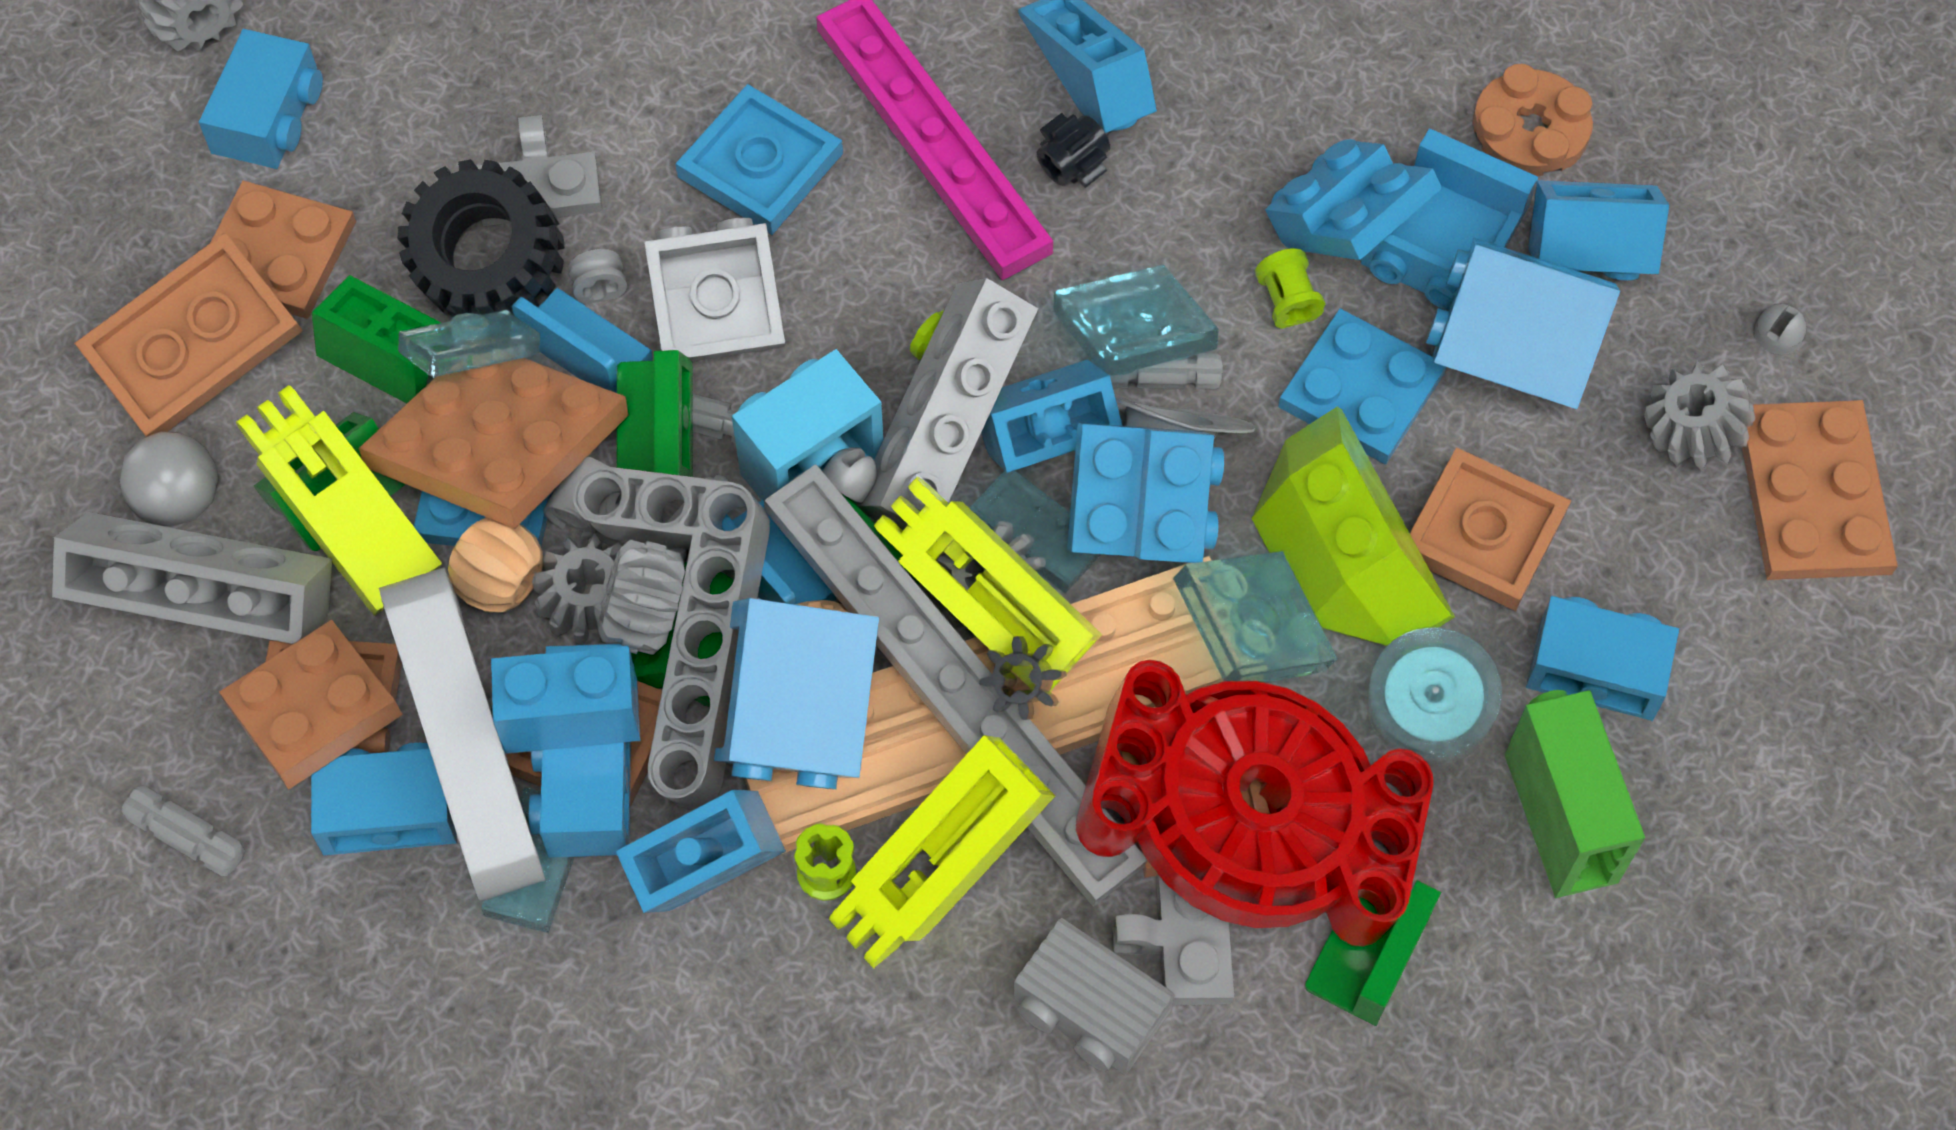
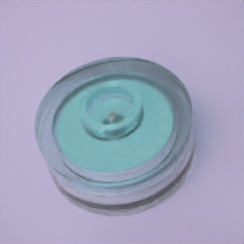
[1366,627,1502,766]

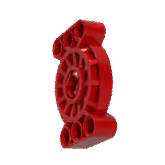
[1076,660,1433,947]

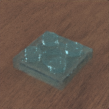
[1053,264,1219,377]
[1173,551,1338,682]

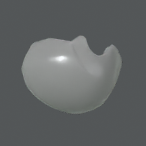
[119,431,218,527]

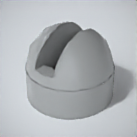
[1754,303,1806,355]
[822,447,878,503]

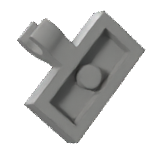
[477,115,602,226]
[1112,874,1234,1006]

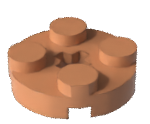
[1472,64,1593,176]

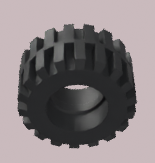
[397,159,565,326]

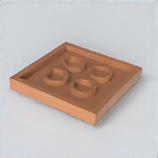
[359,340,628,529]

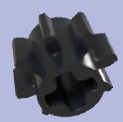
[1036,113,1110,188]
[979,636,1067,720]

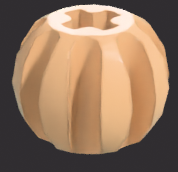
[448,517,543,613]

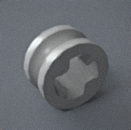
[568,249,627,304]

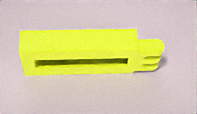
[236,385,442,616]
[874,476,1102,692]
[829,735,1056,969]

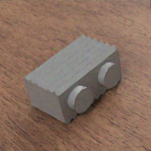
[1013,918,1175,1075]

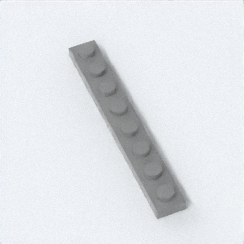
[764,464,1148,907]

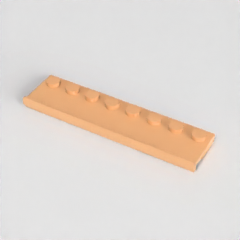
[744,556,1262,854]

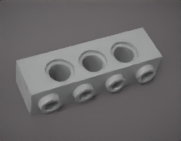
[854,278,1038,530]
[52,512,332,644]

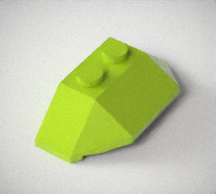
[1252,406,1455,650]

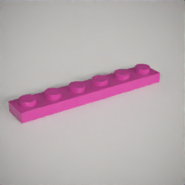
[816,0,1053,281]

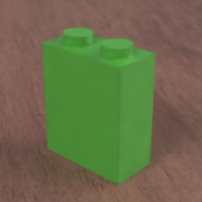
[1504,690,1645,899]

